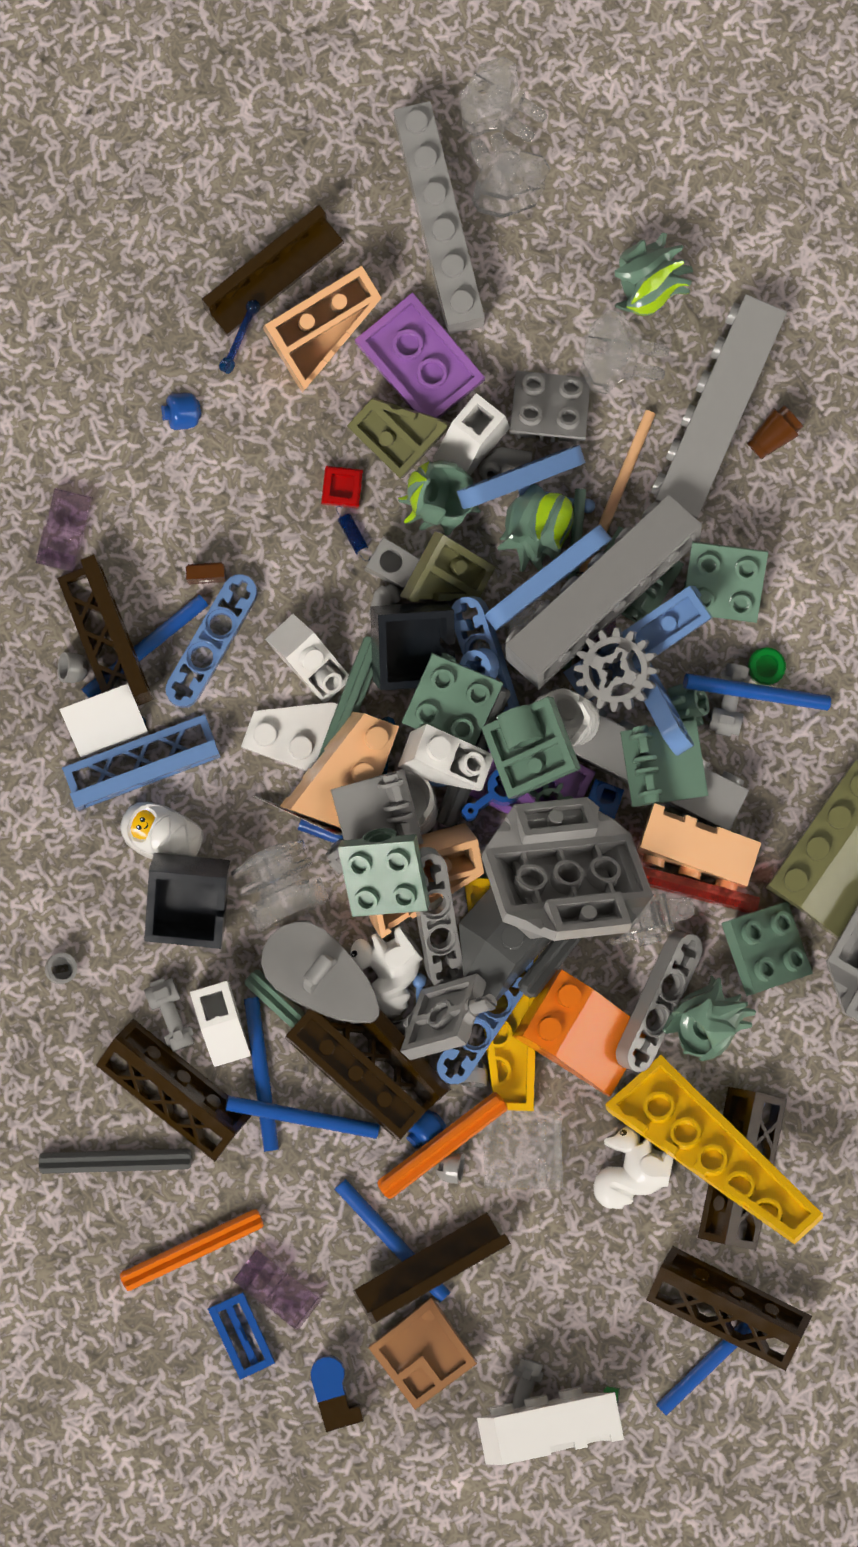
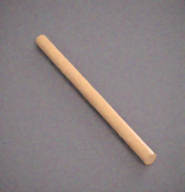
[579,410,656,577]

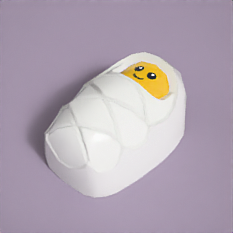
[120,802,204,859]

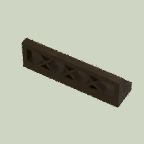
[202,205,344,337]
[57,554,154,706]
[308,1008,451,1111]
[285,1009,426,1142]
[96,1019,252,1162]
[698,1087,787,1251]
[353,1212,511,1324]
[646,1246,812,1371]

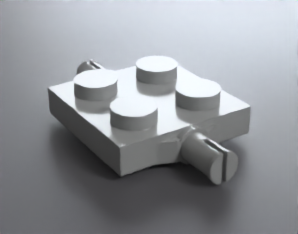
[392,974,497,1060]

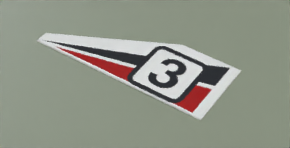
[253,796,342,835]

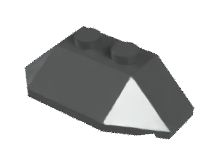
[459,887,551,1001]

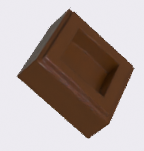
[186,562,226,585]

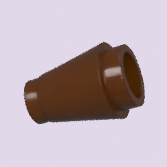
[747,404,804,460]

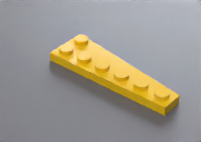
[464,878,538,1111]
[605,1055,823,1245]

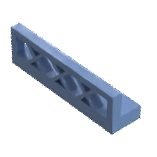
[563,586,713,701]
[62,714,221,811]

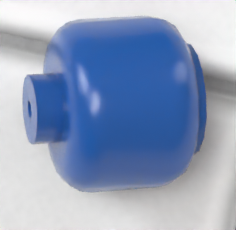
[161,393,201,430]
[406,1110,446,1149]

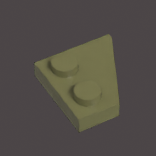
[347,398,451,479]
[400,531,496,602]

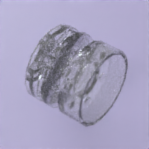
[230,839,330,933]

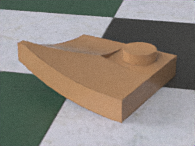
[368,1296,477,1410]

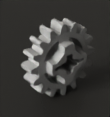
[574,628,659,712]

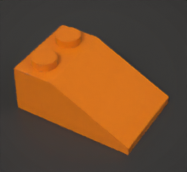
[512,969,646,1097]

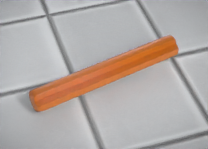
[377,1092,508,1199]
[120,1209,264,1291]

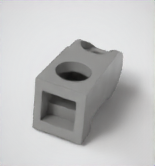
[364,537,427,602]

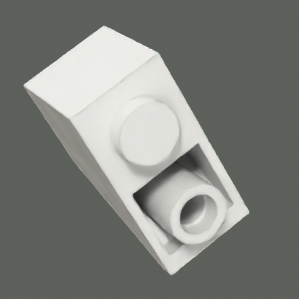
[432,393,510,475]
[265,614,349,703]
[398,724,493,791]
[190,981,251,1067]

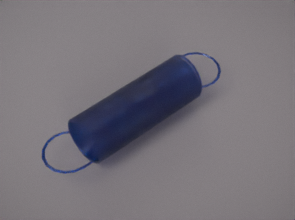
[336,506,370,561]

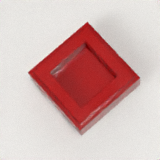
[321,466,363,509]

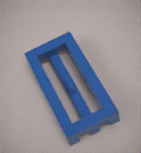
[208,1292,276,1380]

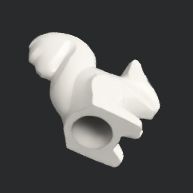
[350,926,423,1018]
[593,1126,673,1209]

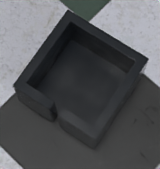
[370,601,455,691]
[144,853,230,949]

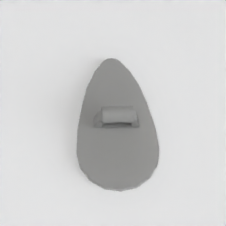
[261,922,380,1023]

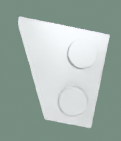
[241,702,338,771]

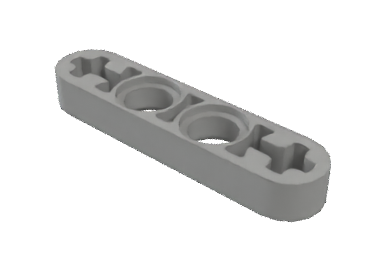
[416,847,463,986]
[616,931,703,1072]

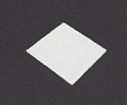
[59,683,148,759]

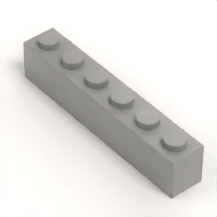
[394,101,485,335]
[651,294,787,519]
[505,495,702,690]
[539,686,749,830]

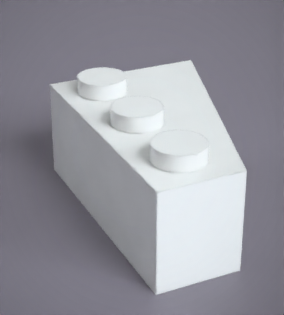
[477,1387,624,1465]

